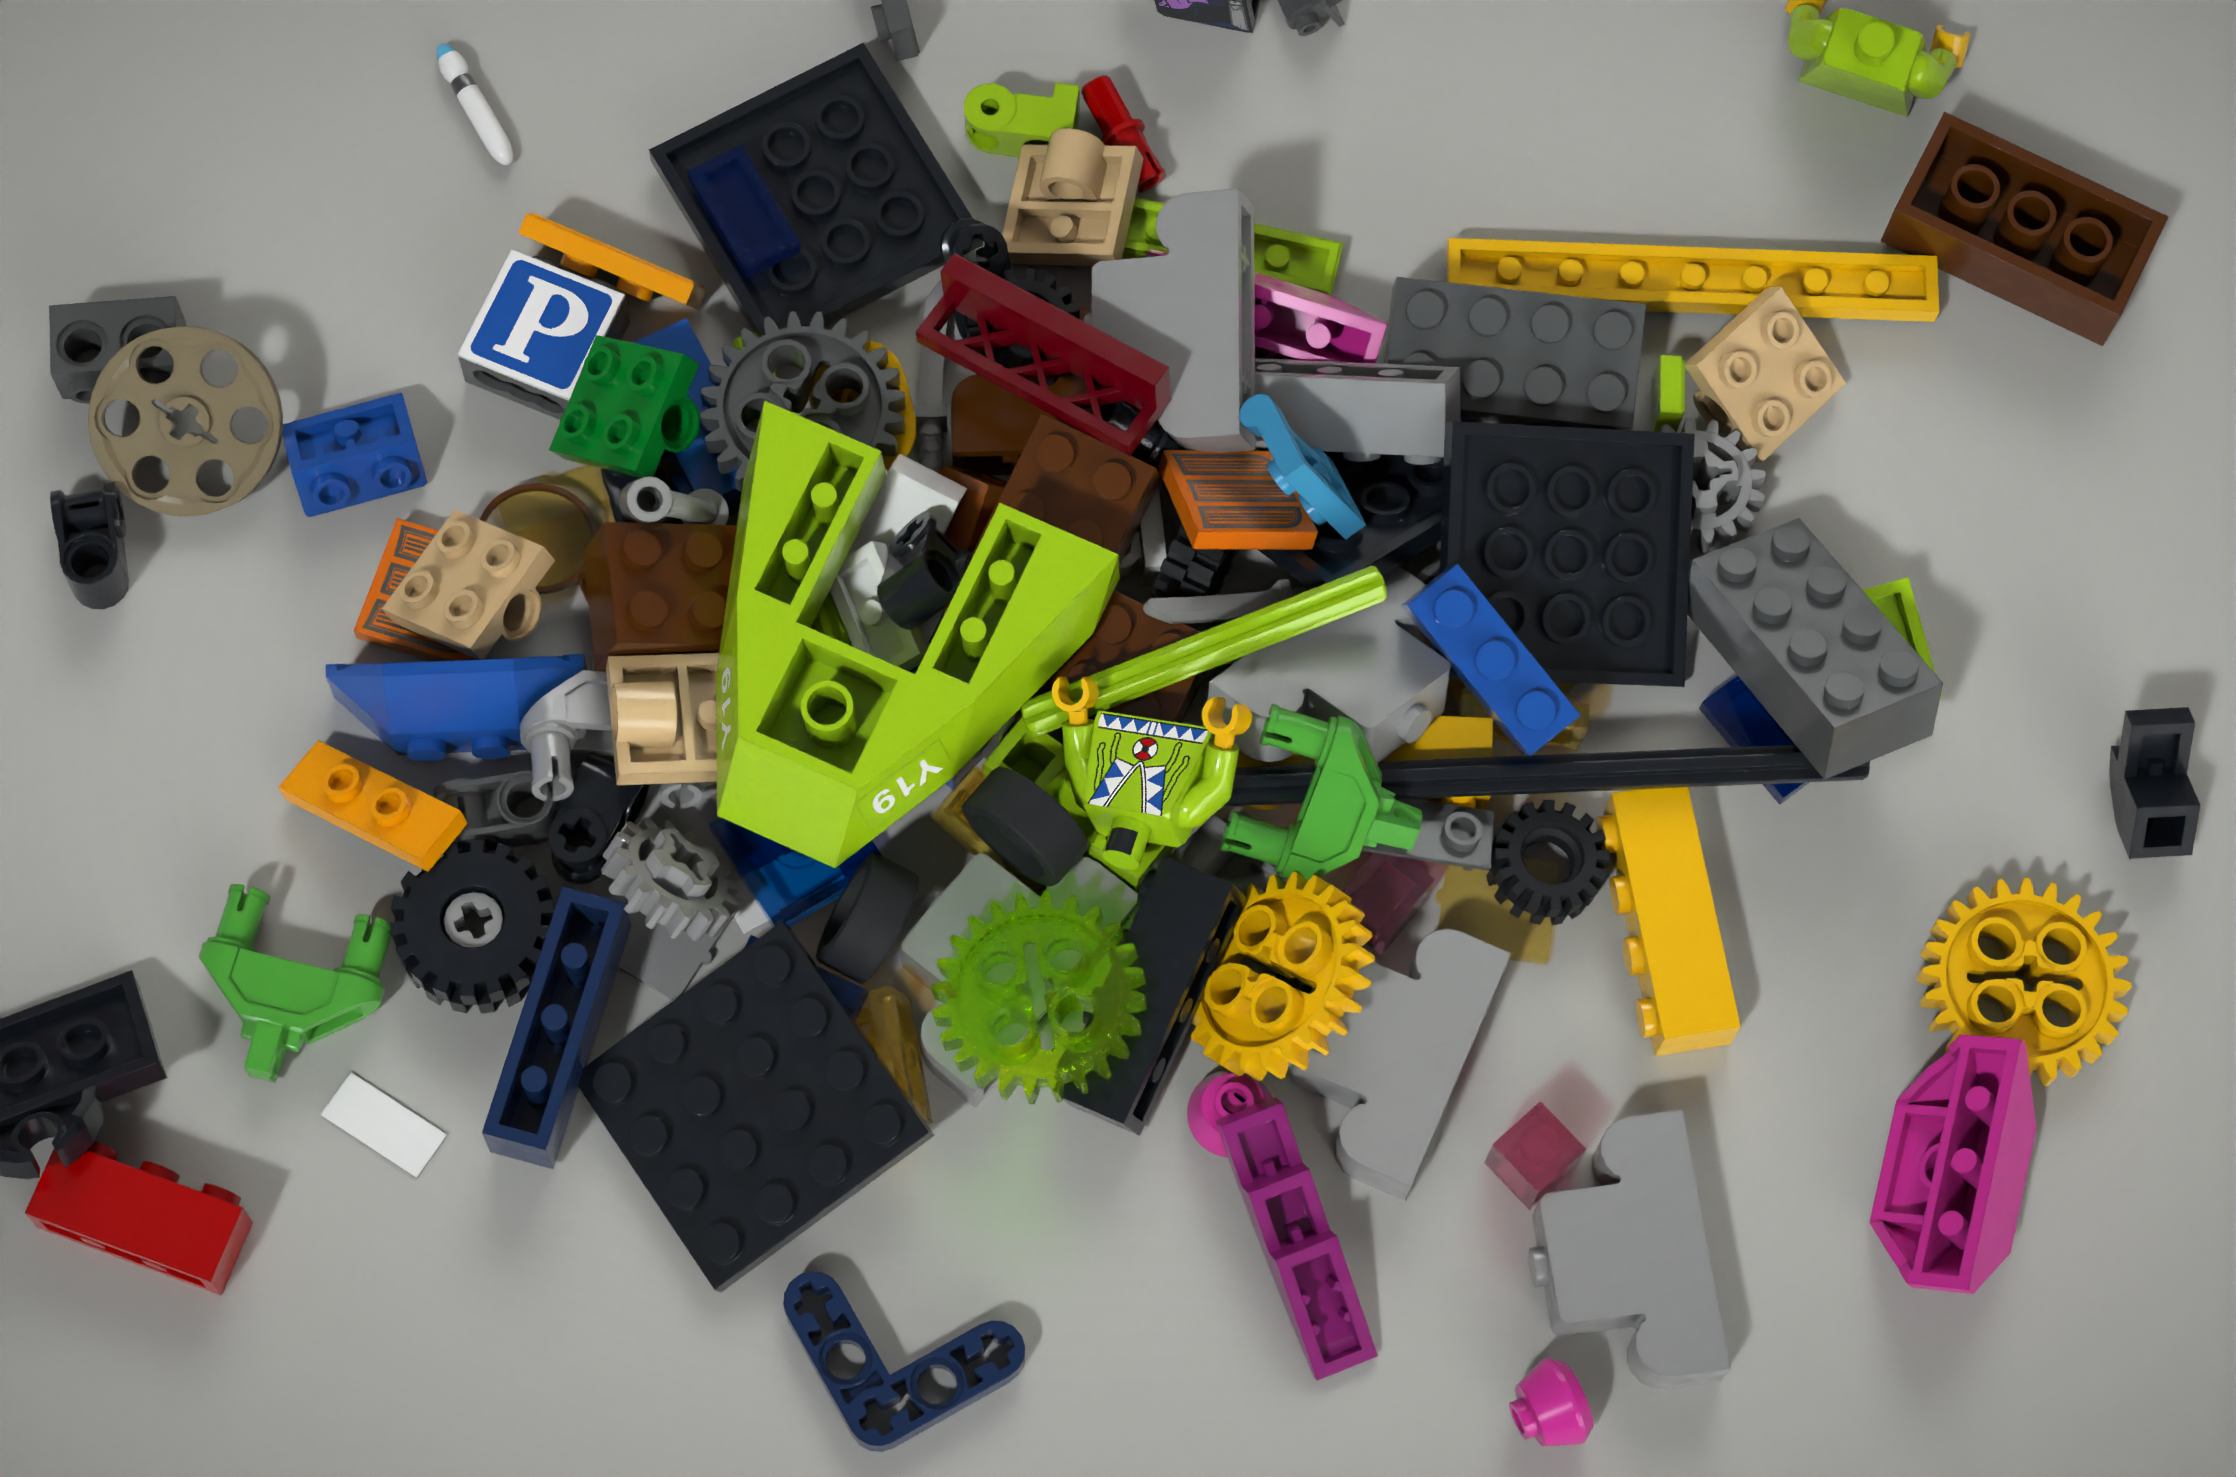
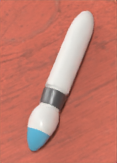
[437,43,514,165]

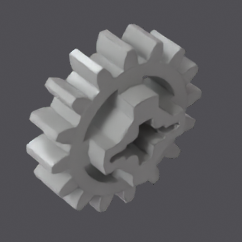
[1659,418,1766,554]
[601,818,740,942]

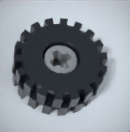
[390,839,555,1014]

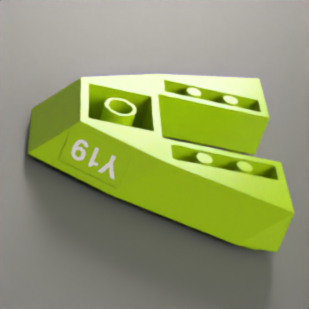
[716,400,1120,868]

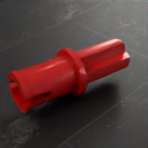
[1081,75,1166,194]

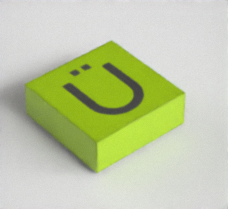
[1651,355,1685,433]

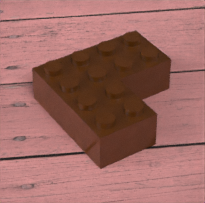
[928,413,1208,723]

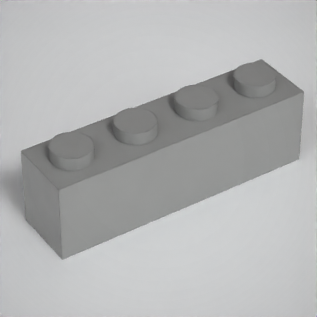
[1251,358,1461,465]

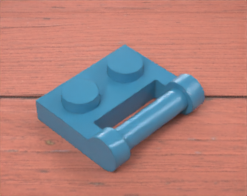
[1239,394,1366,540]

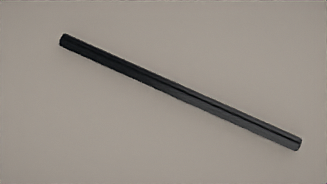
[1223,745,1870,807]

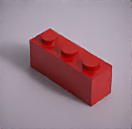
[25,1141,253,1296]

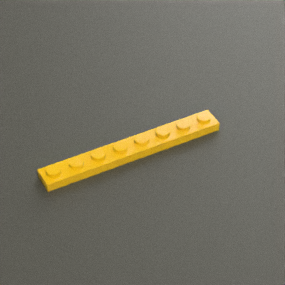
[1446,238,1939,322]

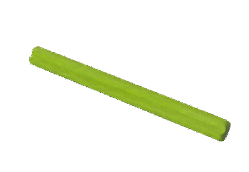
[1021,566,1387,737]

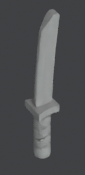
[913,281,948,473]
[1143,579,1310,624]

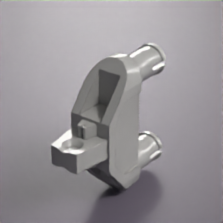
[520,654,702,808]

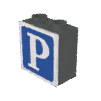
[458,249,630,420]

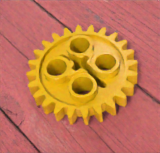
[1190,872,1375,1081]
[1916,878,2132,1086]

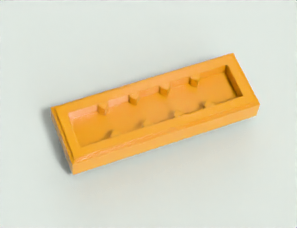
[518,212,707,310]
[278,740,468,872]

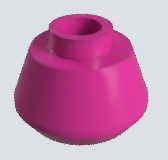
[1187,1070,1273,1157]
[1509,1358,1594,1446]

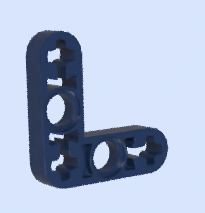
[783,1271,1025,1452]

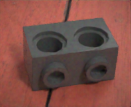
[49,296,186,404]

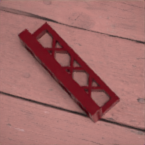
[915,253,1171,457]

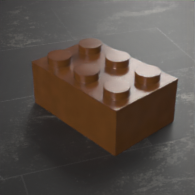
[583,522,737,670]

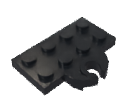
[1258,451,1444,589]
[0,970,167,1179]

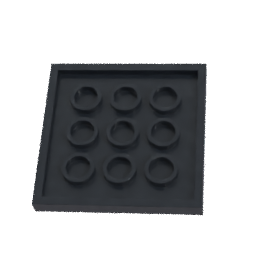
[649,43,983,337]
[1436,421,1695,687]
[578,921,935,1292]

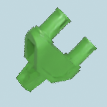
[1220,704,1423,881]
[198,884,391,1083]

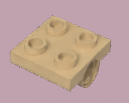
[1002,128,1144,266]
[1684,287,1846,462]
[382,509,555,660]
[606,653,719,785]

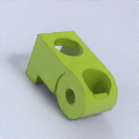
[964,82,1080,157]

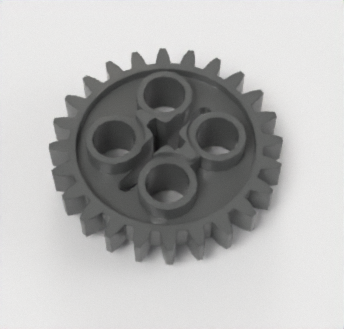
[700,311,906,492]

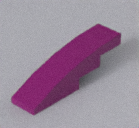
[1215,1097,1378,1381]

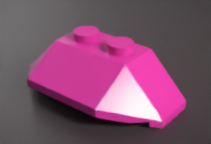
[1147,250,1388,363]
[1869,1034,2037,1294]

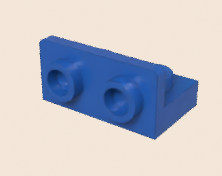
[282,392,427,517]

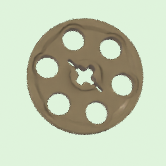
[88,326,283,516]

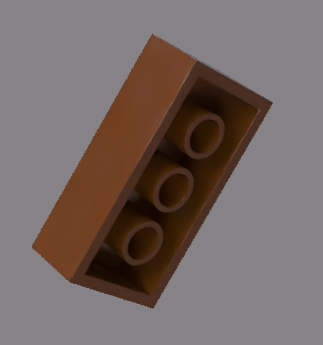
[1881,111,2169,346]

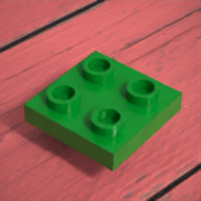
[549,335,700,478]

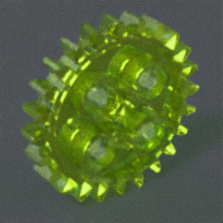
[931,891,1147,1104]

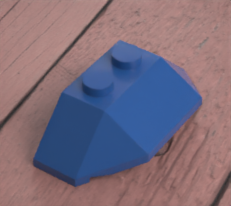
[326,654,588,762]

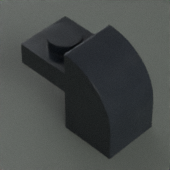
[2109,707,2200,859]

